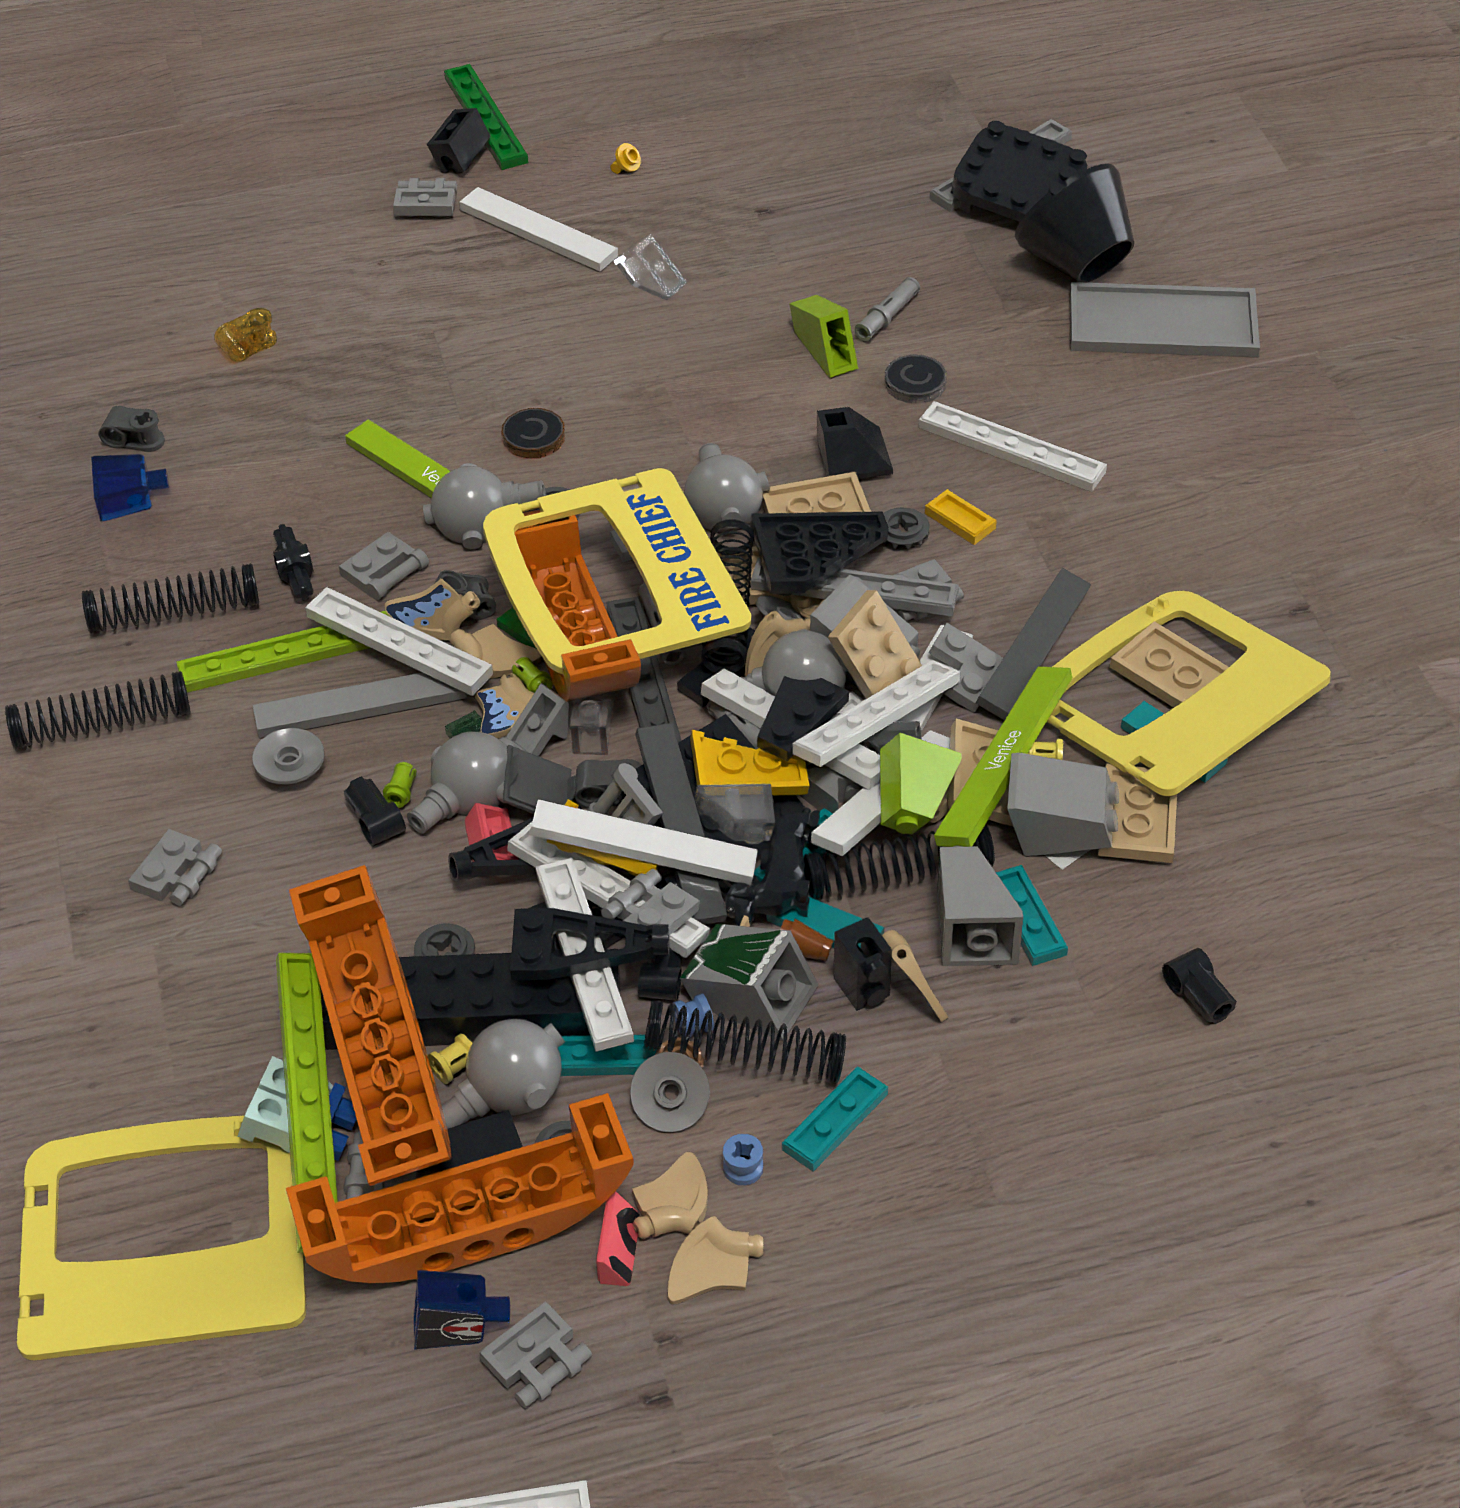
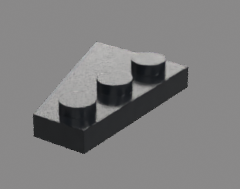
[757,676,849,761]

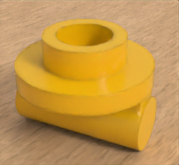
[610,143,641,174]

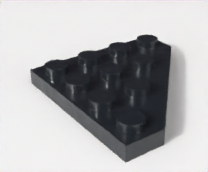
[751,511,889,596]

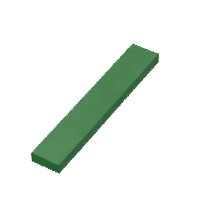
[444,64,529,170]

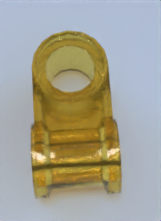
[214,308,277,362]

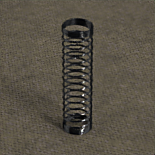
[701,519,754,673]
[82,563,259,634]
[5,671,191,749]
[804,824,995,900]
[643,1000,846,1084]

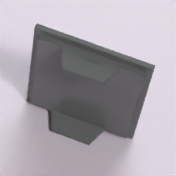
[503,745,576,814]

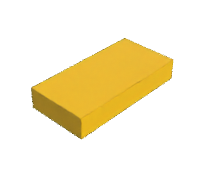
[925,489,997,545]

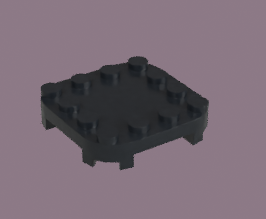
[951,121,1088,222]

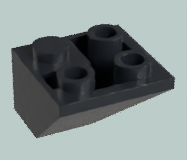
[817,407,893,479]

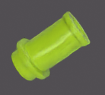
[512,657,553,693]
[382,762,417,808]

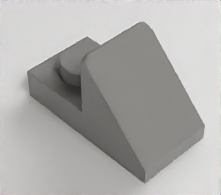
[506,683,569,756]
[801,768,864,813]

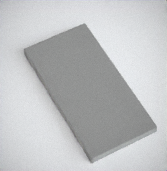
[1070,282,1260,357]

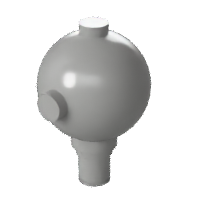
[684,443,770,533]
[423,463,547,549]
[742,629,848,696]
[407,732,515,833]
[442,1019,565,1129]

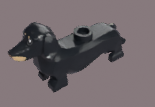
[725,807,820,927]

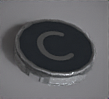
[885,354,947,403]

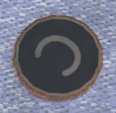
[501,408,565,458]

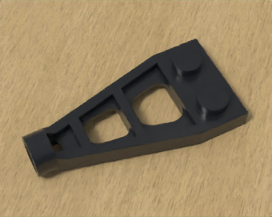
[448,805,582,882]
[510,908,670,980]

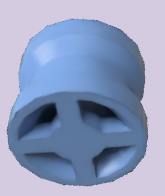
[672,993,714,1038]
[723,1134,763,1185]

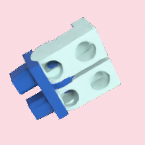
[237,1056,357,1161]

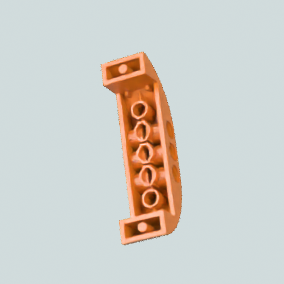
[514,509,641,702]
[289,865,451,1186]
[286,1093,634,1283]

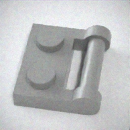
[339,531,429,600]
[587,763,663,826]

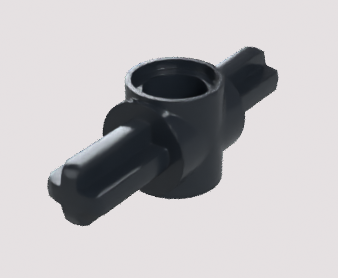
[273,524,314,601]

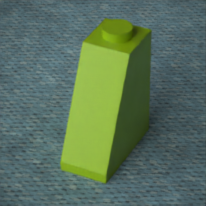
[789,295,858,378]
[880,733,962,835]

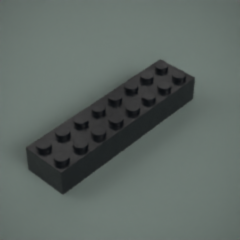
[320,949,620,1050]

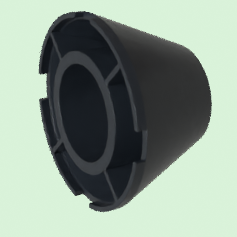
[1015,164,1134,283]

